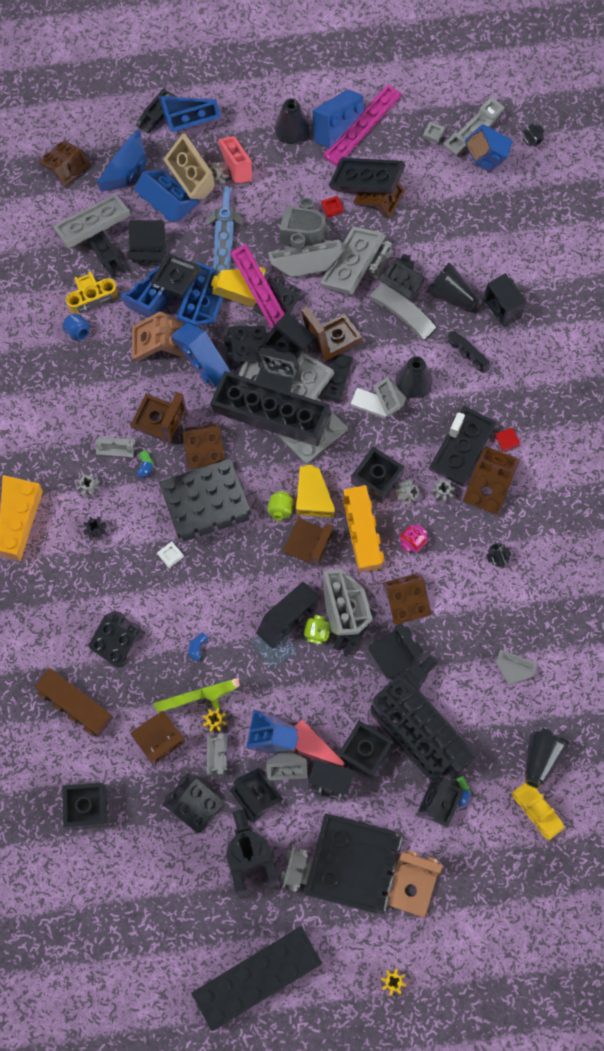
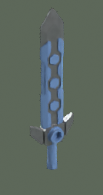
[207,187,243,301]

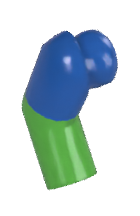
[137,450,154,478]
[454,776,471,807]

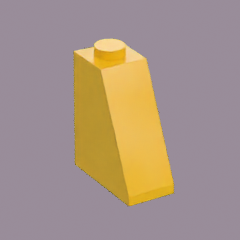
[211,268,266,307]
[296,465,335,518]

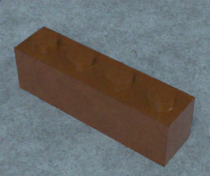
[34,668,113,737]

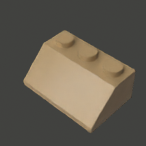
[163,134,214,199]

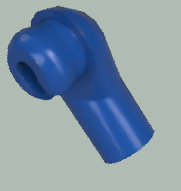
[188,632,209,661]

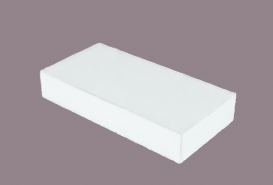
[350,388,386,419]

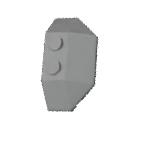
[268,240,343,277]
[323,570,372,635]

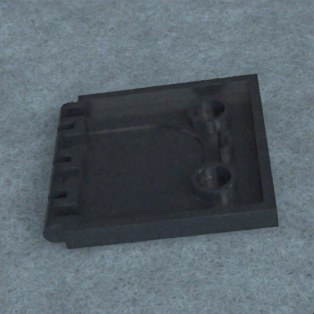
[159,459,251,542]
[304,813,403,914]

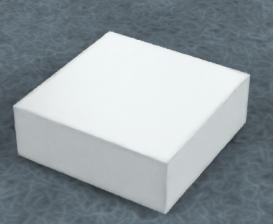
[449,413,465,438]
[157,542,184,568]

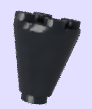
[274,98,309,144]
[427,262,479,311]
[396,356,432,398]
[525,728,570,788]

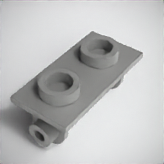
[366,241,393,279]
[95,437,135,458]
[207,734,227,777]
[280,846,308,892]

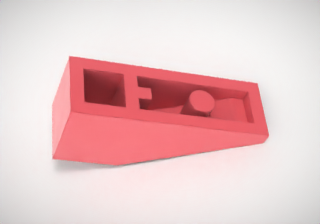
[218,136,252,183]
[291,720,344,767]

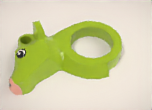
[153,678,240,712]

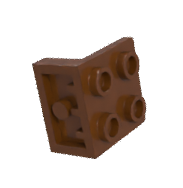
[39,141,91,187]
[353,181,405,218]
[182,423,225,469]
[283,518,333,567]
[382,573,431,624]
[131,711,186,766]

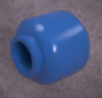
[62,313,90,341]

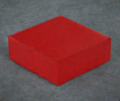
[321,195,344,218]
[494,427,520,452]

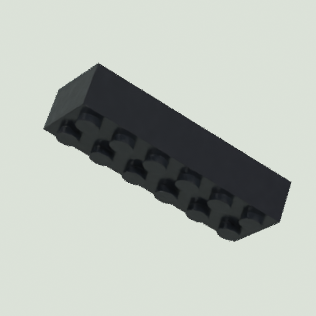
[210,371,332,447]
[191,926,323,1032]

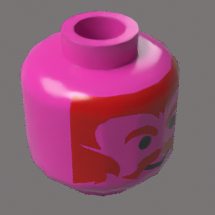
[399,524,428,553]

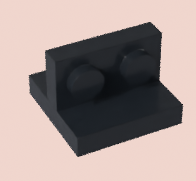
[150,253,201,303]
[378,259,425,301]
[229,768,284,822]
[416,777,464,828]

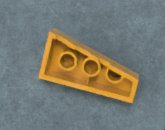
[0,475,43,561]
[343,485,385,573]

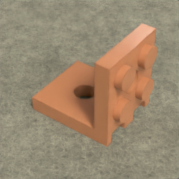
[132,312,188,361]
[387,850,443,918]

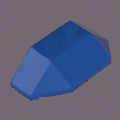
[97,129,147,192]
[176,262,223,326]

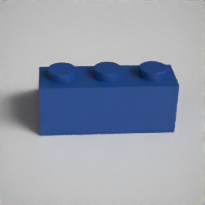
[134,169,200,222]

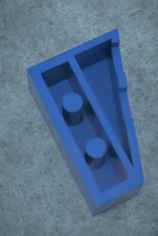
[312,89,364,148]
[158,96,221,132]
[120,265,169,318]
[171,323,231,387]
[246,709,298,754]

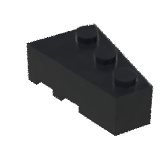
[256,582,320,649]

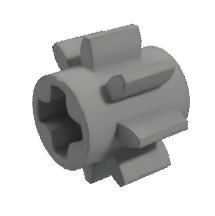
[209,162,229,184]
[76,473,99,497]
[431,478,455,503]
[395,480,419,504]

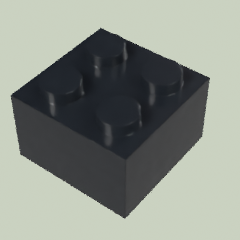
[483,273,526,328]
[261,312,315,360]
[351,446,405,504]
[338,720,394,779]
[308,759,354,802]
[62,783,108,830]

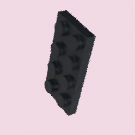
[329,157,406,194]
[429,406,497,486]

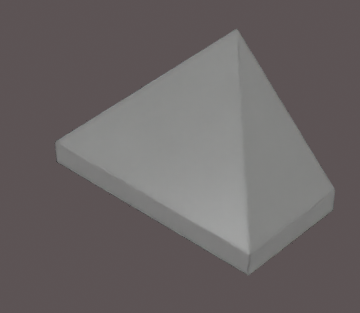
[374,377,406,417]
[496,650,537,684]
[266,751,308,780]

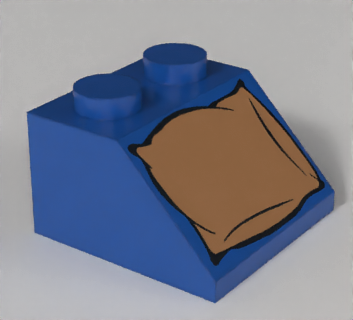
[465,124,513,172]

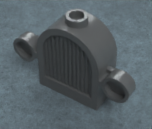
[279,198,329,249]

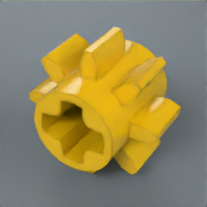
[202,708,227,733]
[380,969,406,996]

